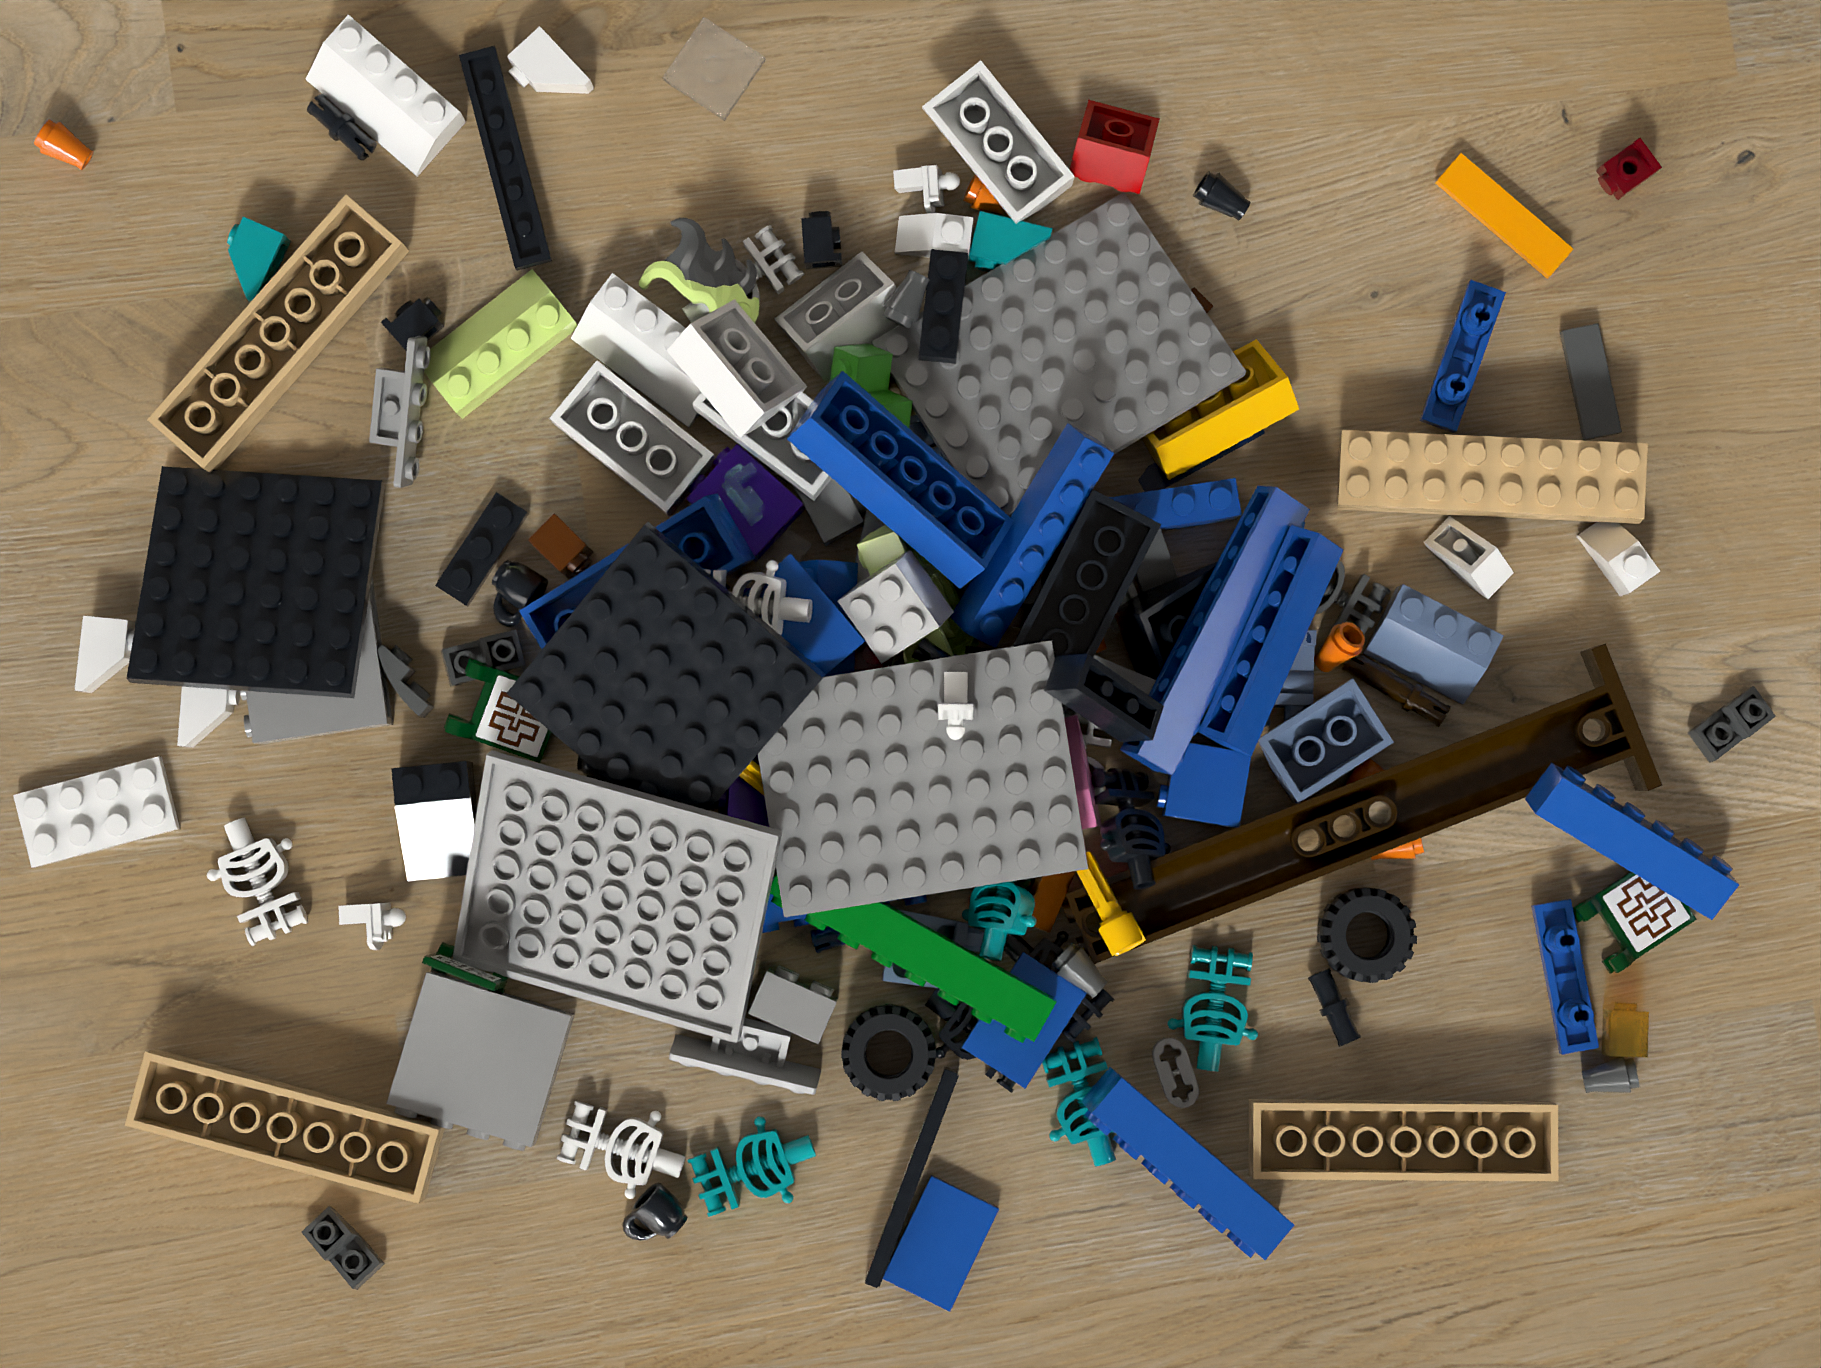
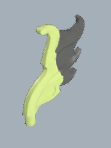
[639,218,760,323]

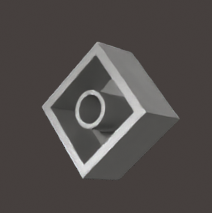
[838,550,954,664]
[748,965,838,1044]

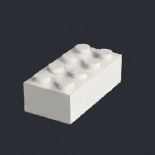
[549,360,715,517]
[692,392,832,501]

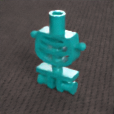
[962,881,1036,961]
[1167,945,1258,1072]
[1042,1037,1116,1167]
[687,1116,816,1217]

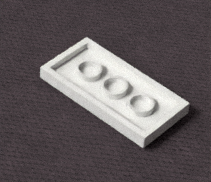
[13,756,180,868]

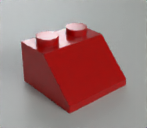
[1069,99,1160,194]

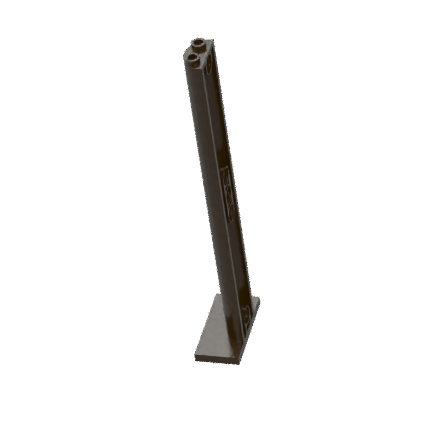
[1062,643,1663,964]

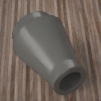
[883,270,930,329]
[1052,942,1108,998]
[1581,1056,1640,1093]

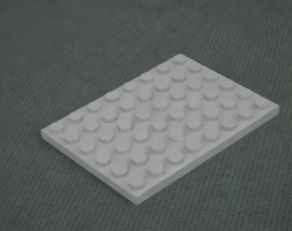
[871,192,1246,517]
[758,640,1088,917]
[453,750,782,1043]

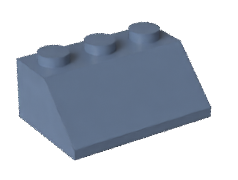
[1363,584,1504,705]
[1258,679,1394,803]

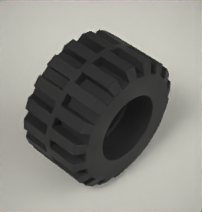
[1317,887,1417,983]
[841,1004,936,1101]

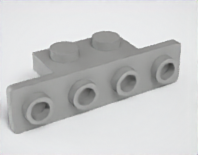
[369,336,430,488]
[669,1018,821,1095]

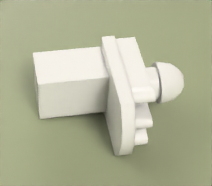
[893,165,960,214]
[938,672,973,740]
[338,903,406,950]

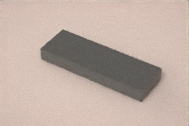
[1560,323,1622,441]

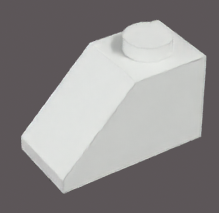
[507,26,594,94]
[895,213,973,260]
[1424,516,1514,599]
[1577,522,1660,596]
[75,616,136,693]
[177,687,240,747]

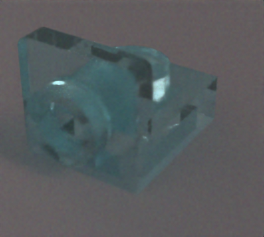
[721,462,763,526]

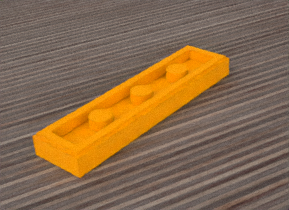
[1435,153,1574,279]

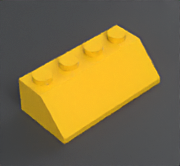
[1142,339,1299,480]

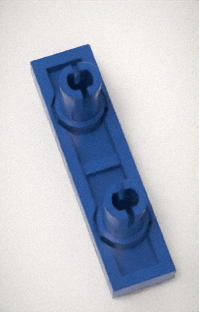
[1419,280,1506,433]
[1531,899,1599,1055]

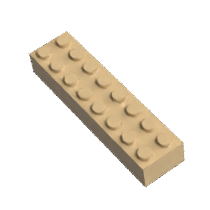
[147,194,409,473]
[1337,430,1648,524]
[125,1049,445,1204]
[1249,1099,1559,1181]

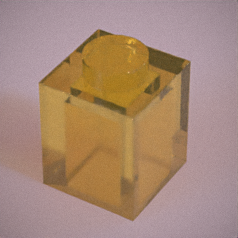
[1602,1002,1649,1058]

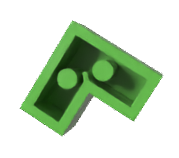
[830,343,913,428]

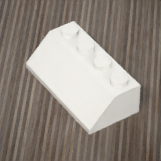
[306,15,466,177]
[922,60,1075,224]
[571,273,701,428]

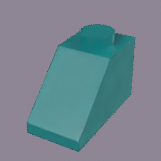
[969,211,1053,272]
[227,217,291,302]

